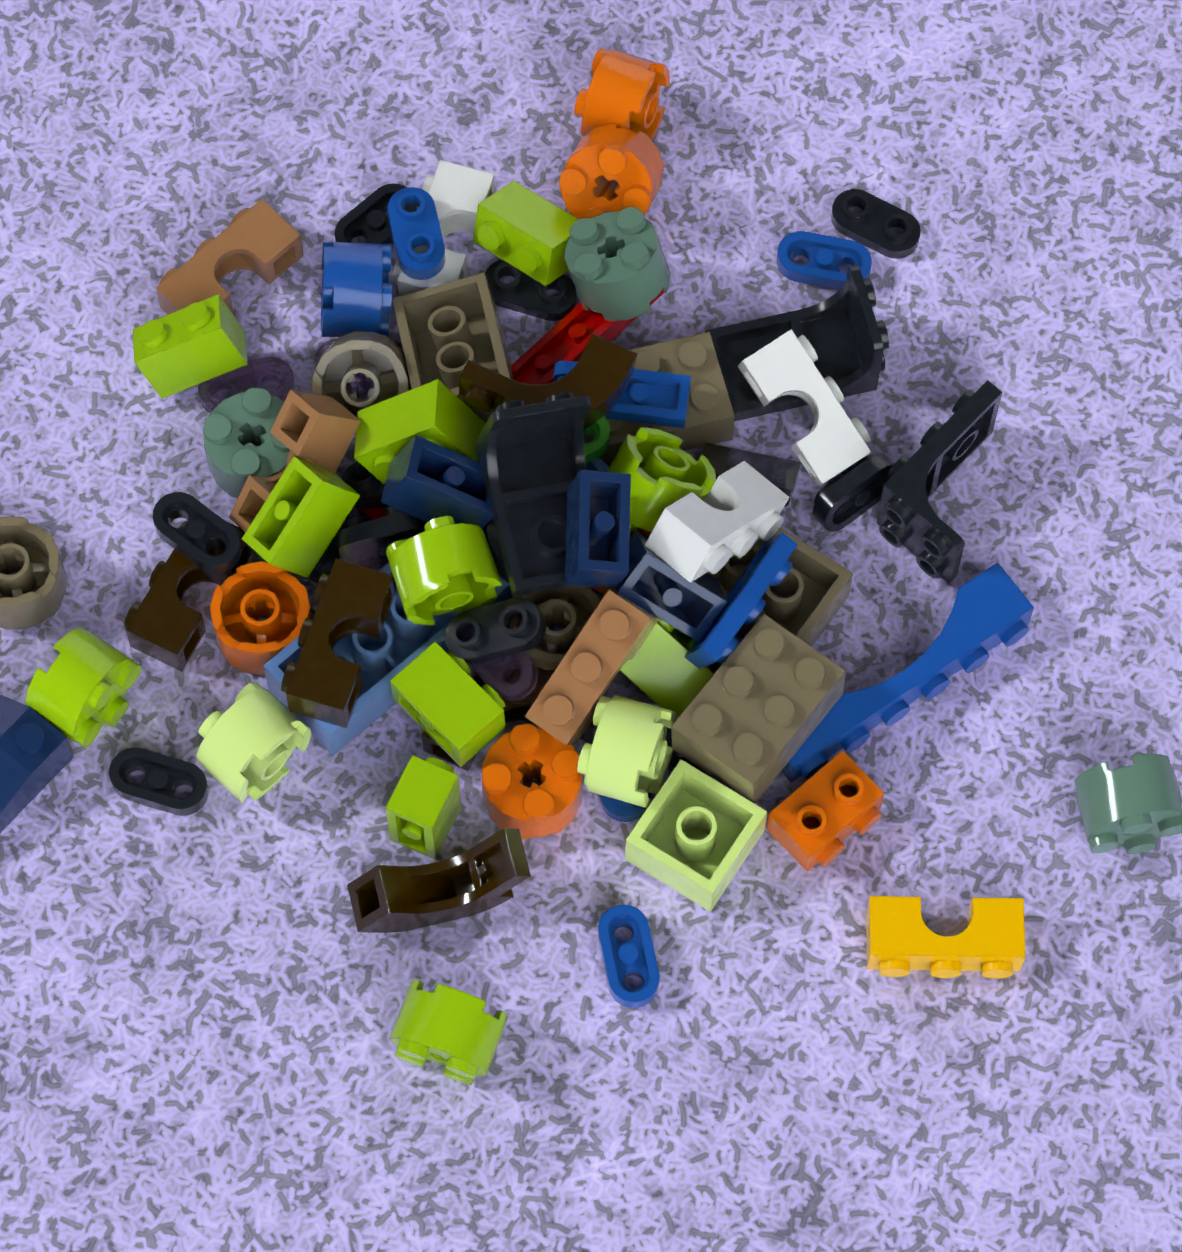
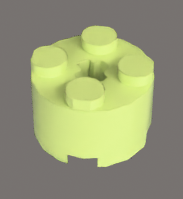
[196,682,312,803]
[577,695,677,808]

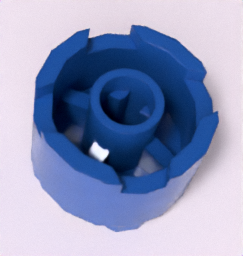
[321,242,392,337]

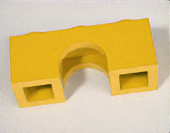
[866,896,1025,979]

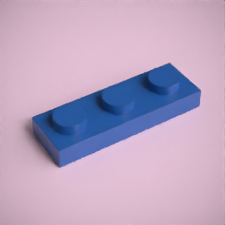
[684,532,798,669]

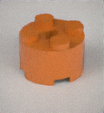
[574,48,670,140]
[559,123,664,219]
[210,561,312,676]
[482,723,582,839]

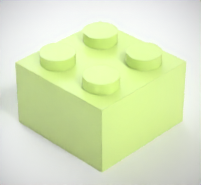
[625,760,767,912]

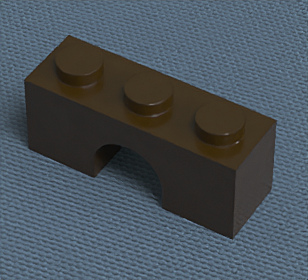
[124,520,254,672]
[281,558,395,728]

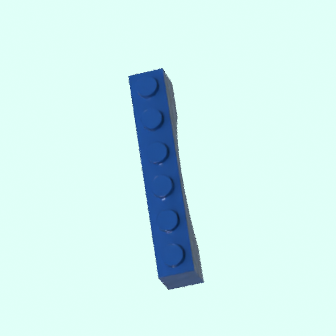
[782,562,1034,783]

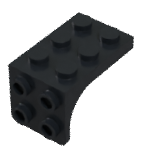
[705,266,889,422]
[877,380,1002,583]
[475,392,592,596]

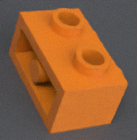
[766,750,884,872]

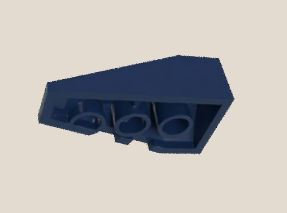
[0,695,74,833]

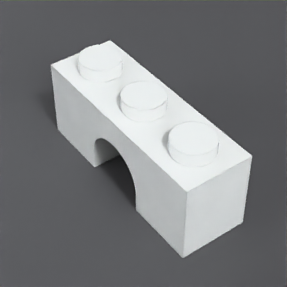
[392,160,495,297]
[738,329,871,487]
[645,461,789,583]

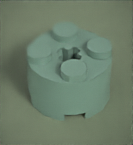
[564,207,671,321]
[203,387,290,498]
[1074,753,1182,855]

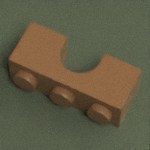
[156,199,304,315]
[229,389,361,533]
[525,589,660,745]

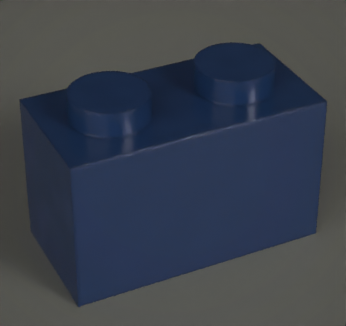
[381,435,493,529]
[565,470,631,589]
[615,530,727,642]

